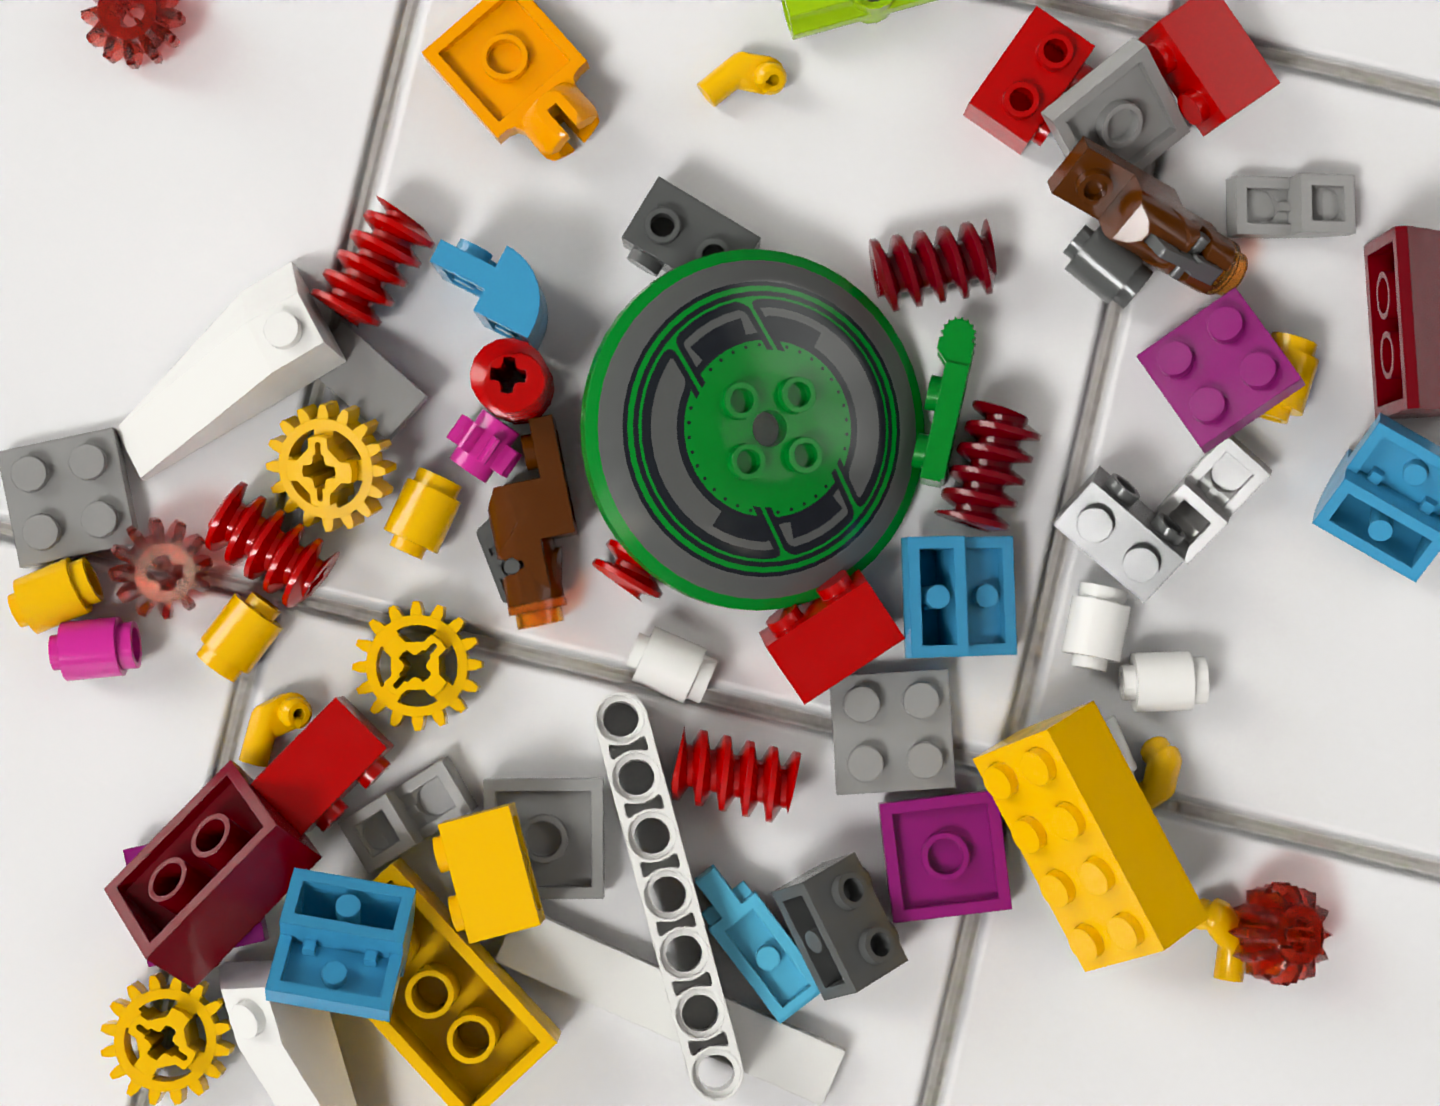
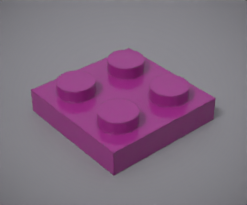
[1136,287,1305,454]
[878,790,1012,923]

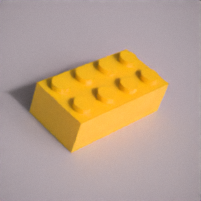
[972,700,1209,972]
[368,857,562,1106]

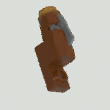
[1047,136,1248,296]
[476,414,579,630]

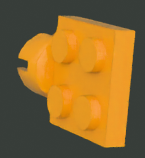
[422,0,599,161]

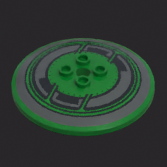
[580,249,924,611]

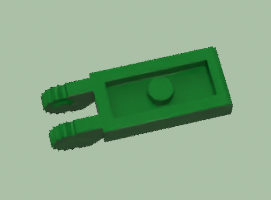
[911,317,976,488]

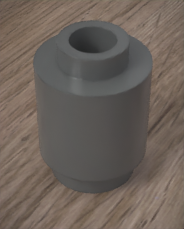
[1063,225,1154,309]

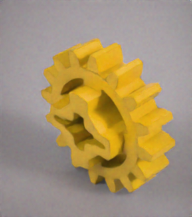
[266,400,397,532]
[352,601,484,731]
[101,972,235,1105]

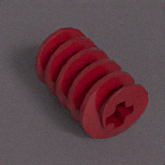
[869,219,997,312]
[934,400,1042,532]

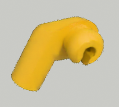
[697,52,787,107]
[239,692,312,767]
[1138,736,1182,810]
[1196,898,1249,982]

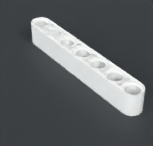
[594,692,744,1101]

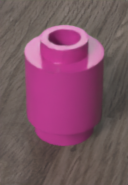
[48,617,142,681]

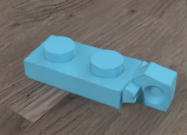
[694,864,820,1024]

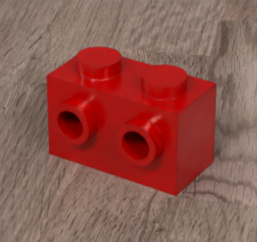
[1137,0,1280,137]
[963,6,1095,155]
[759,569,905,705]
[250,696,394,835]

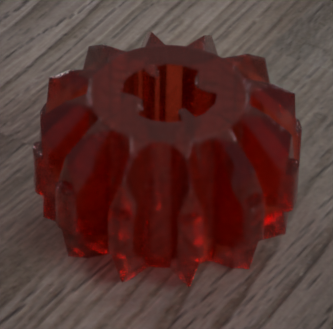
[81,0,186,69]
[108,517,213,619]
[1228,882,1333,986]

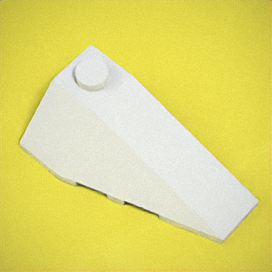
[116,262,347,481]
[218,960,357,1106]

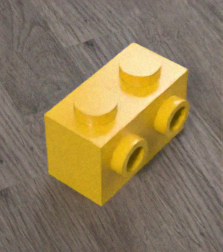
[432,802,545,944]

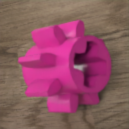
[446,409,522,483]

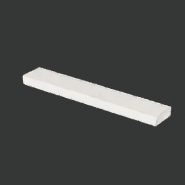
[495,916,846,1106]

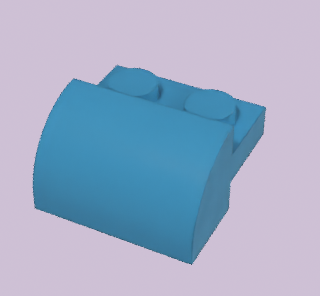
[430,239,548,350]
[1312,413,1440,583]
[901,536,1017,658]
[265,867,416,1022]

